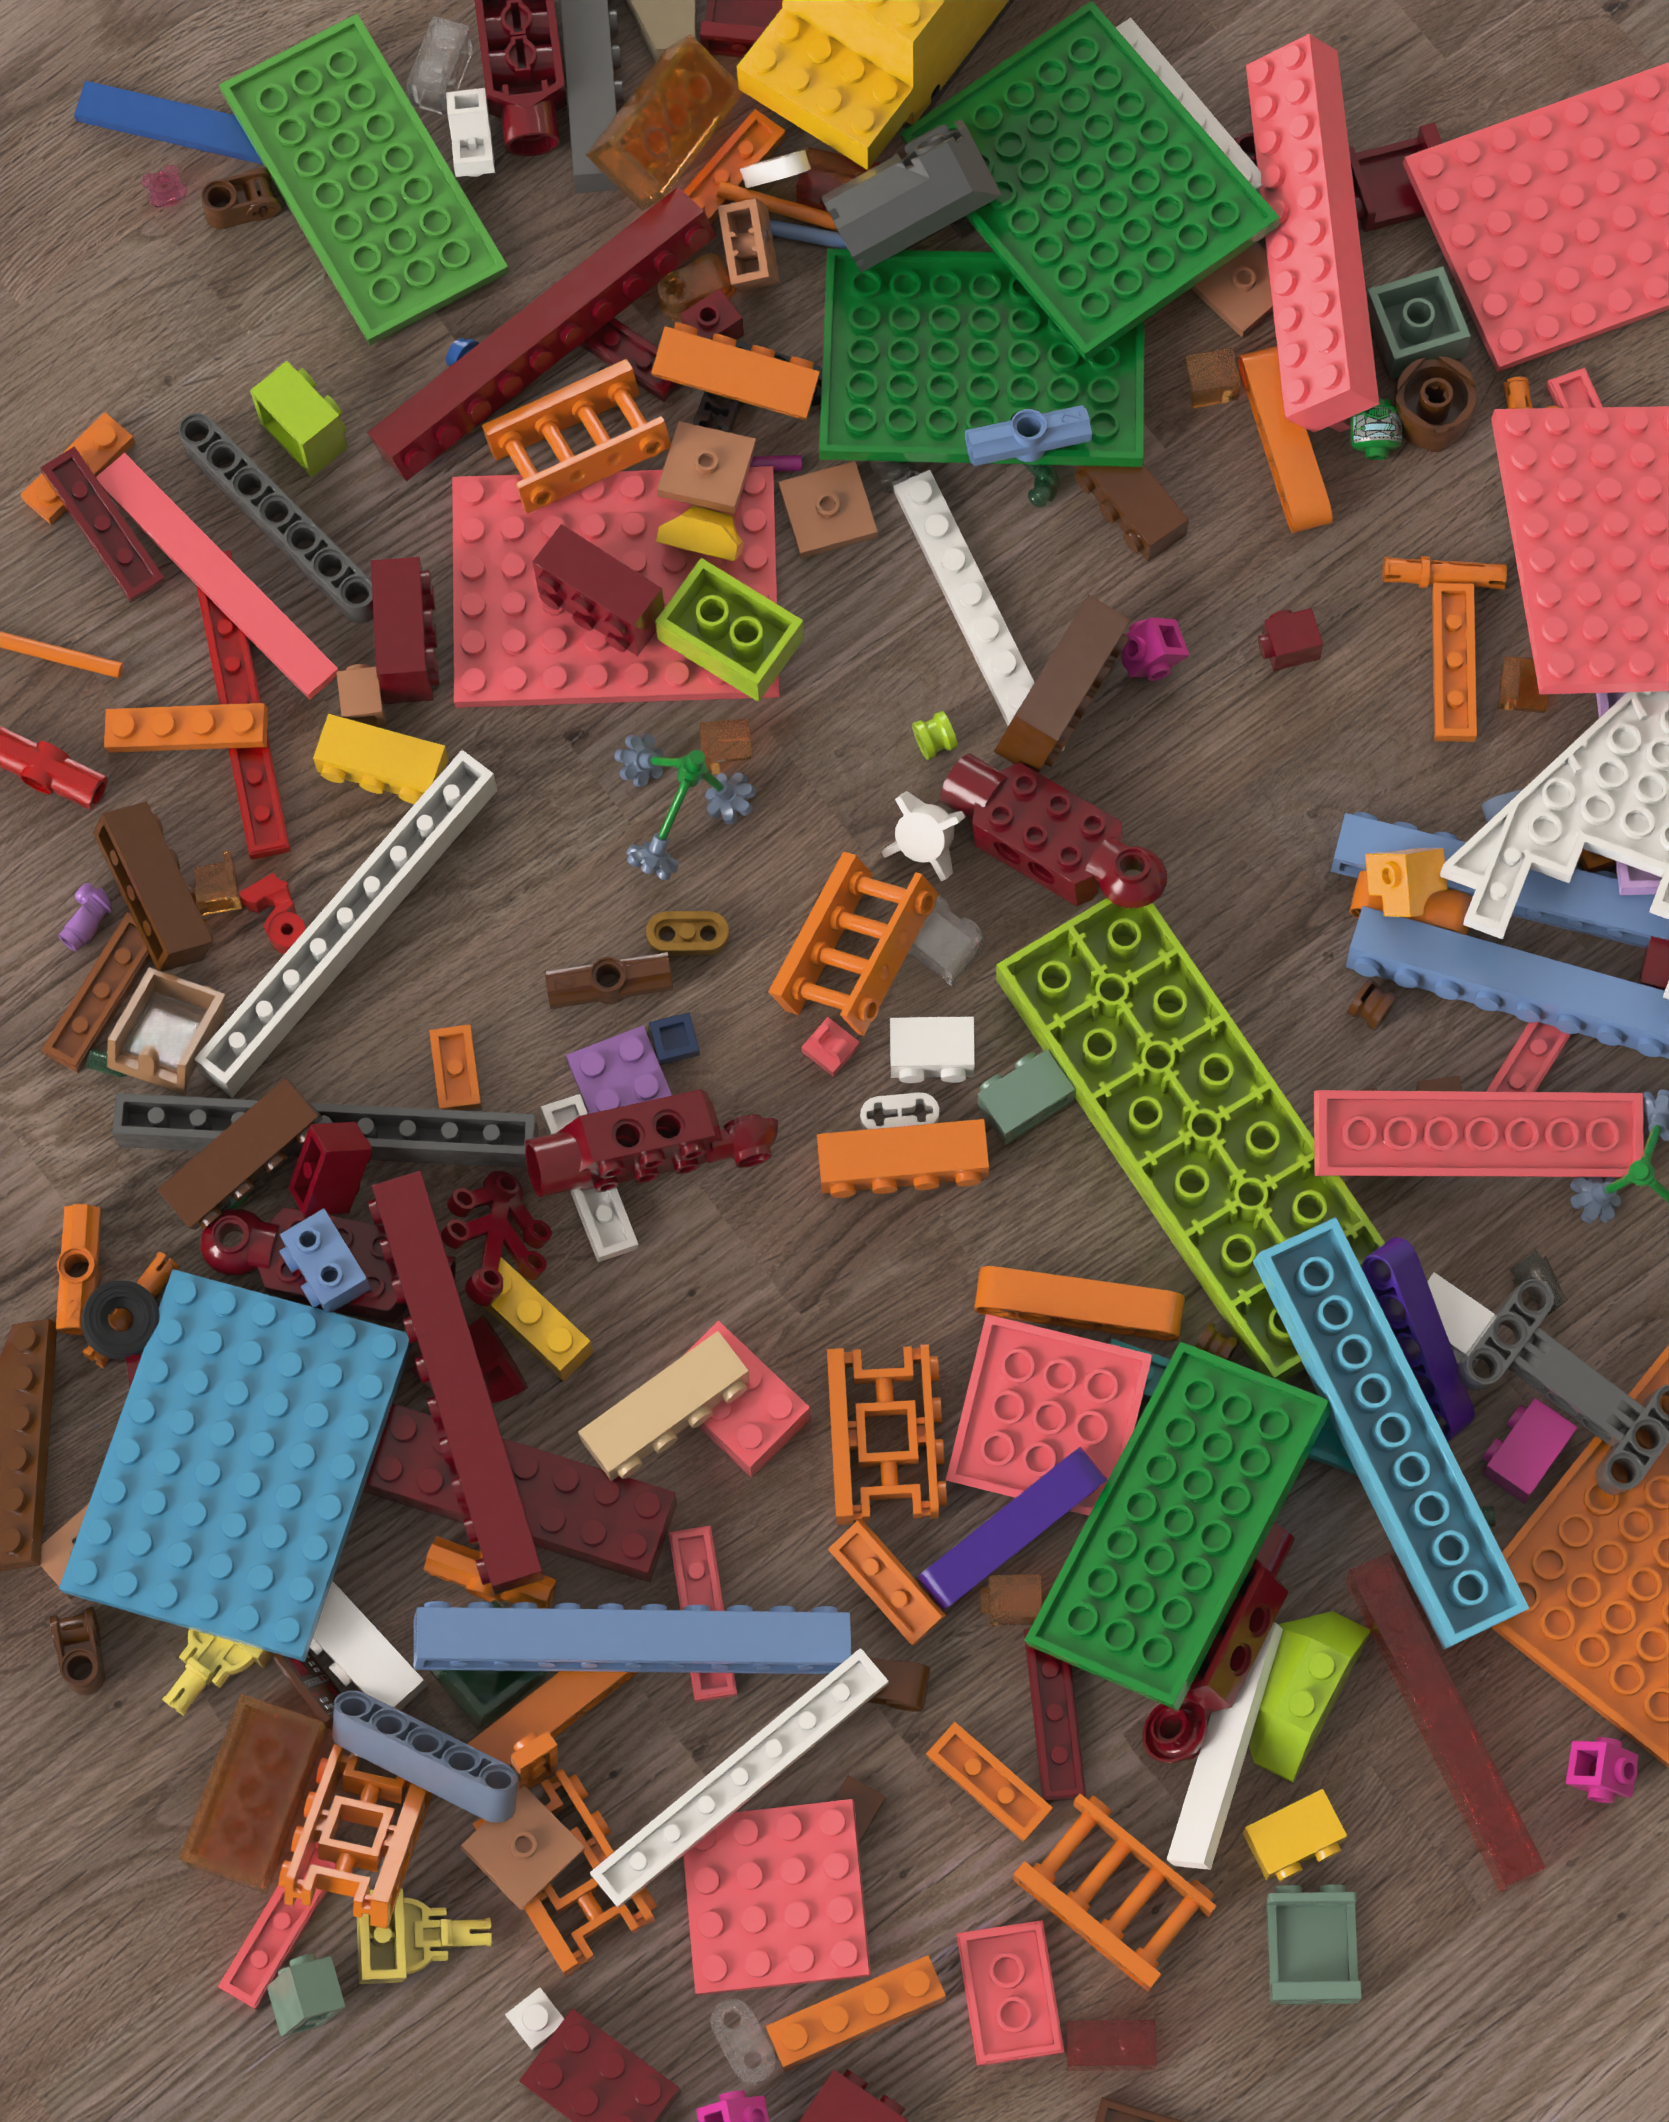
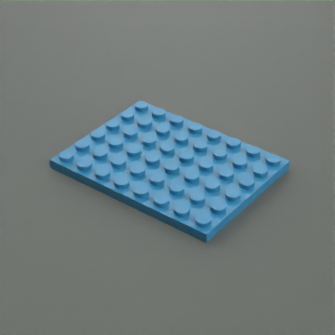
[59,1269,413,1662]

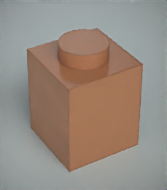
[337,664,386,727]

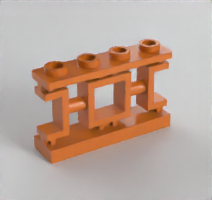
[827,1344,947,1525]
[279,1744,433,1929]
[472,1768,657,1978]

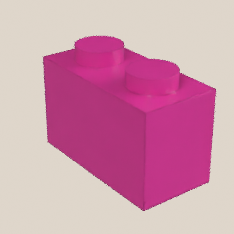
[1482,1398,1578,1504]

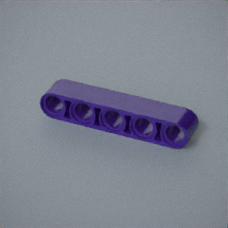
[1362,1237,1475,1443]
[916,1446,1107,1611]

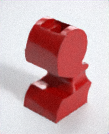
[238,872,306,954]

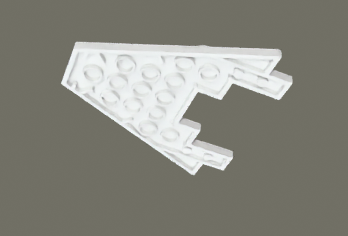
[1440,691,1669,1000]

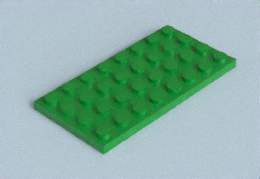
[1024,1341,1331,1711]

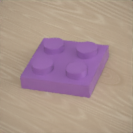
[566,1025,672,1114]

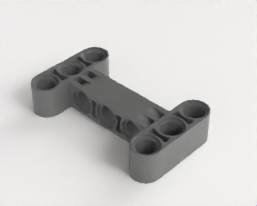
[1458,1279,1669,1495]

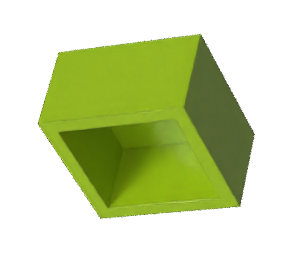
[250,361,348,478]

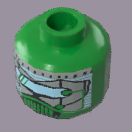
[1350,399,1403,460]

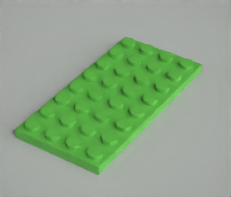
[219,13,509,346]

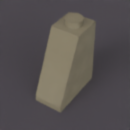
[623,0,697,71]

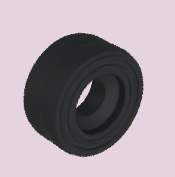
[81,1280,159,1359]

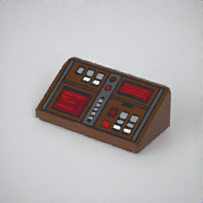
[273,1651,341,1729]

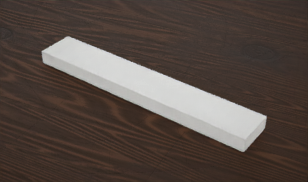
[1167,1623,1283,1870]

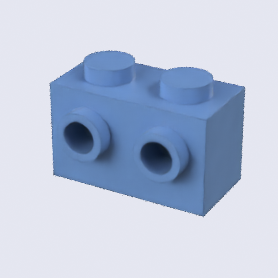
[279,1209,371,1313]

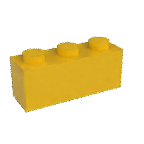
[313,714,449,804]
[483,1257,593,1382]

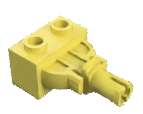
[162,1629,275,1716]
[357,1889,492,1984]

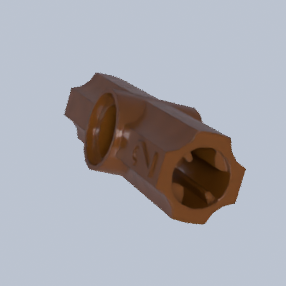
[545,952,674,1009]

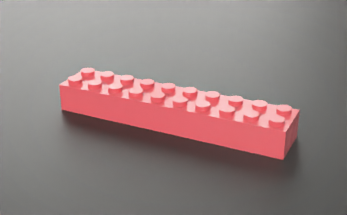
[1246,34,1379,433]

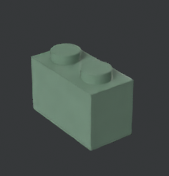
[977,1049,1075,1145]
[267,1953,346,2037]

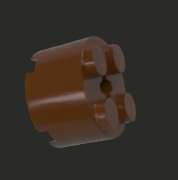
[1393,356,1477,453]

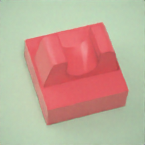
[801,1017,860,1077]

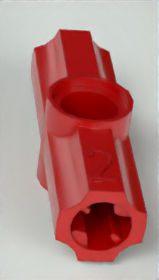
[0,726,108,810]

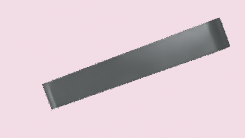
[178,412,374,623]

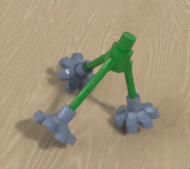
[615,733,756,880]
[1570,1089,1669,1224]

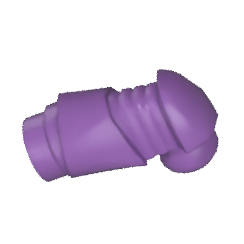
[58,883,112,952]

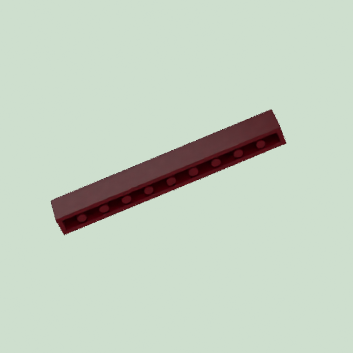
[367,187,716,482]
[368,1170,545,1595]

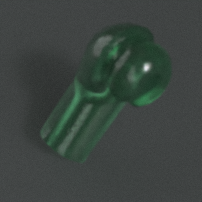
[1023,464,1059,508]

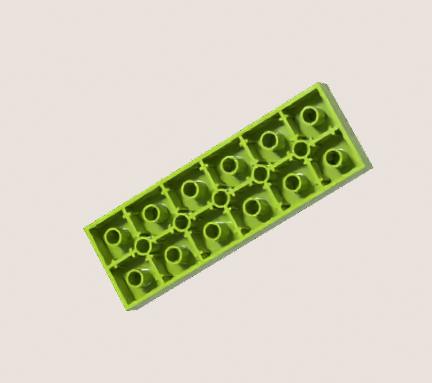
[996,898,1385,1382]

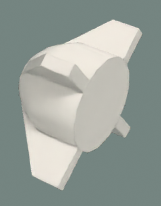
[881,791,965,881]

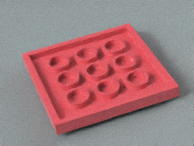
[946,1314,1152,1516]
[683,1799,871,1996]

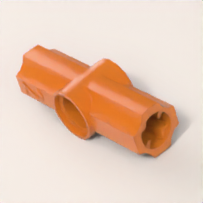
[56,1204,102,1336]
[423,1536,557,1609]

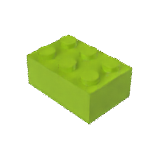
[655,558,804,702]

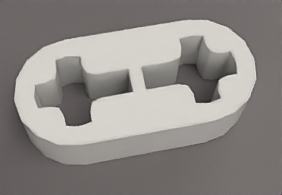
[740,150,811,188]
[860,1092,939,1130]

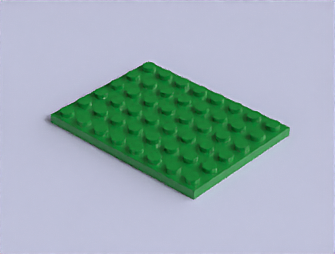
[900,0,1281,361]
[819,249,1144,467]

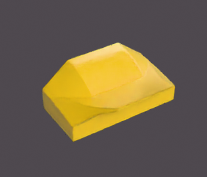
[656,505,744,561]

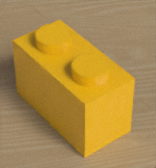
[1242,1789,1347,1882]

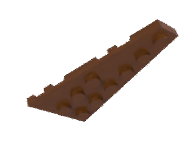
[0,1318,57,1571]

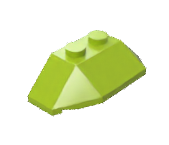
[1249,1611,1372,1783]

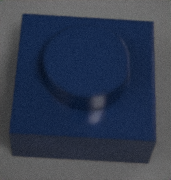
[649,1012,700,1065]

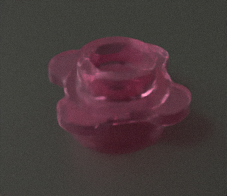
[142,165,187,208]

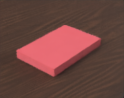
[956,1920,1064,2067]

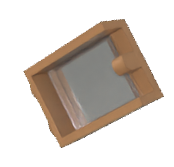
[107,968,226,1095]

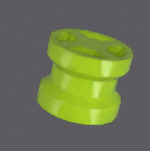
[912,711,958,760]

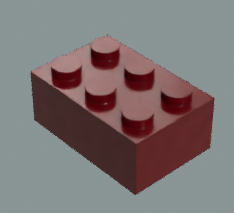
[533,524,664,656]
[371,557,440,704]
[519,2008,681,2122]

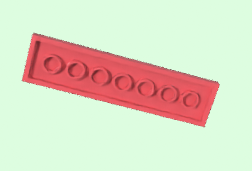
[1314,1090,1644,1178]

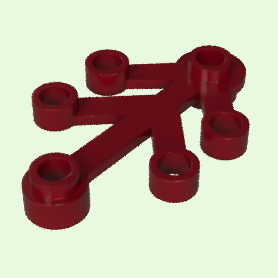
[441,1171,552,1306]

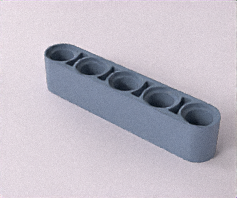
[332,1691,518,1823]

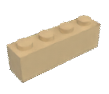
[578,1331,750,1481]

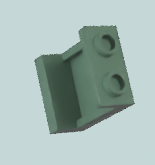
[1266,1885,1361,2005]

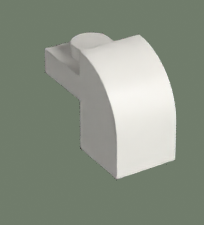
[446,88,495,177]

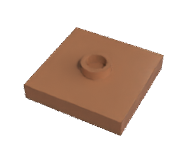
[1190,242,1273,338]
[657,421,757,514]
[778,461,878,558]
[460,1785,585,1911]

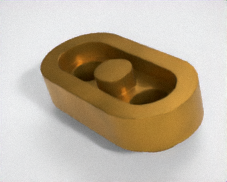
[646,911,729,956]

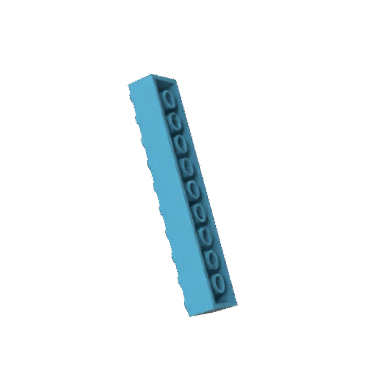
[1253,1217,1529,1650]

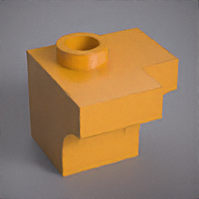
[1365,848,1447,917]

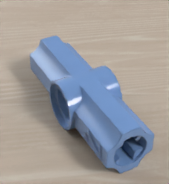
[965,405,1092,466]

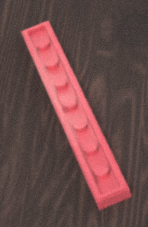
[96,453,339,700]

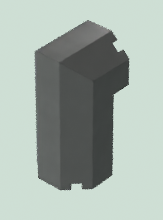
[821,119,1002,273]

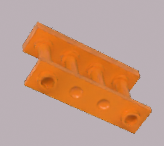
[482,359,671,514]
[768,851,939,1036]
[1013,1794,1217,1993]

